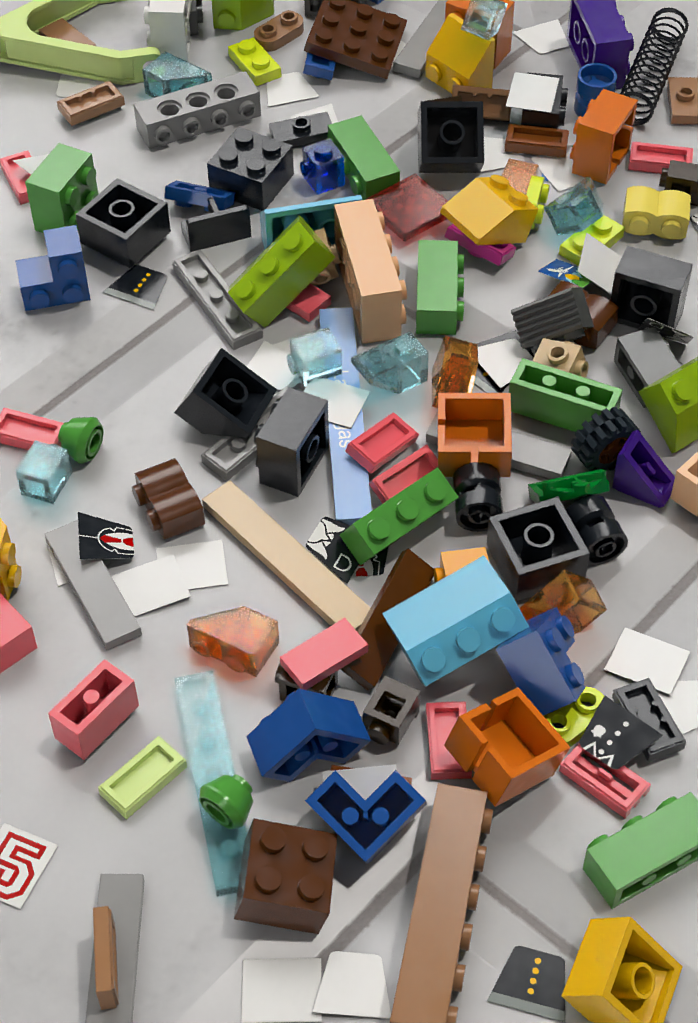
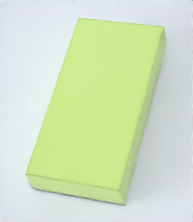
[98,736,187,819]

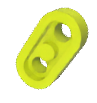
[526,175,550,230]
[544,687,604,747]

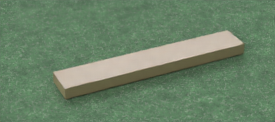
[202,480,371,632]

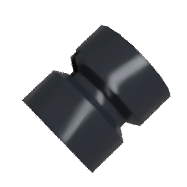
[453,462,504,532]
[566,495,628,565]

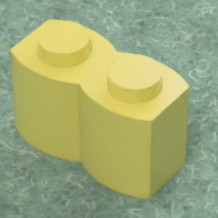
[622,186,691,240]

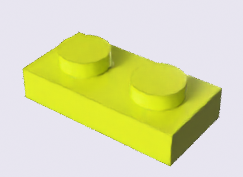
[228,37,282,86]
[559,212,625,266]

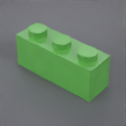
[325,115,400,203]
[416,240,464,335]
[509,358,623,432]
[339,467,459,566]
[583,792,698,909]

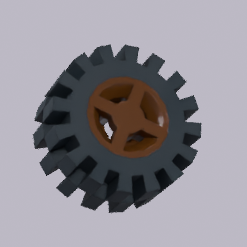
[571,407,641,472]

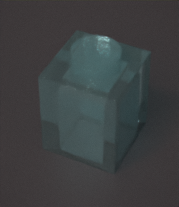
[461,0,508,41]
[287,327,342,386]
[16,440,72,504]

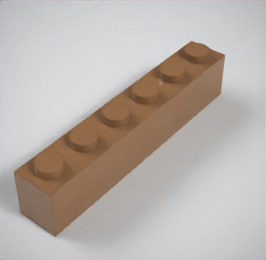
[390,783,493,1023]

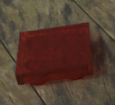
[366,173,448,242]

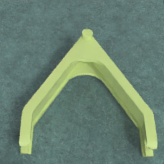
[0,0,163,85]

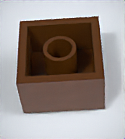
[234,818,338,934]

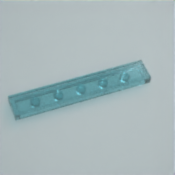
[174,671,247,897]

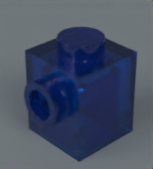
[300,138,345,195]

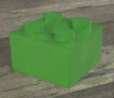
[25,143,99,233]

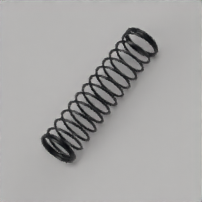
[620,7,689,126]

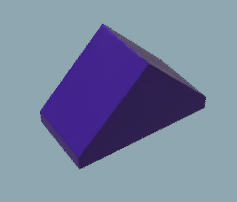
[612,430,675,508]

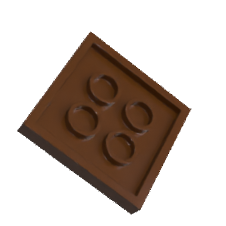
[304,0,407,79]

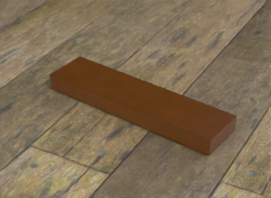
[340,548,434,691]

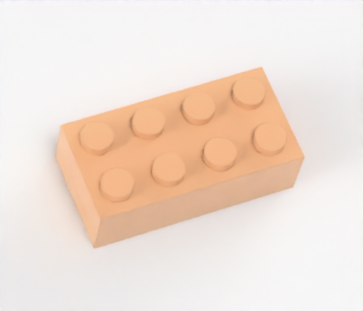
[334,199,407,344]

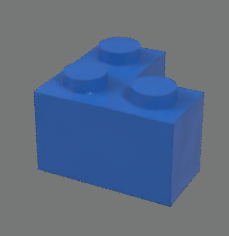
[15,225,91,311]
[496,607,585,716]
[246,688,371,782]
[305,770,427,864]

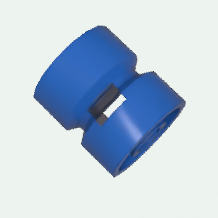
[574,63,617,117]

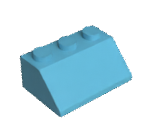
[259,195,362,249]
[382,556,529,686]

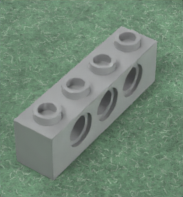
[134,71,261,149]

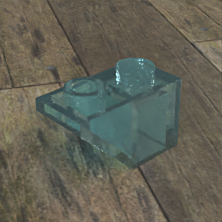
[142,51,212,98]
[544,177,603,236]
[351,331,429,394]

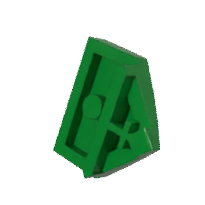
[528,469,610,503]

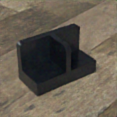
[181,197,252,252]

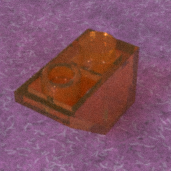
[432,336,478,408]
[519,570,607,634]
[187,606,279,677]

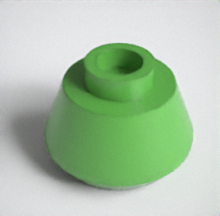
[58,417,104,464]
[199,774,254,829]

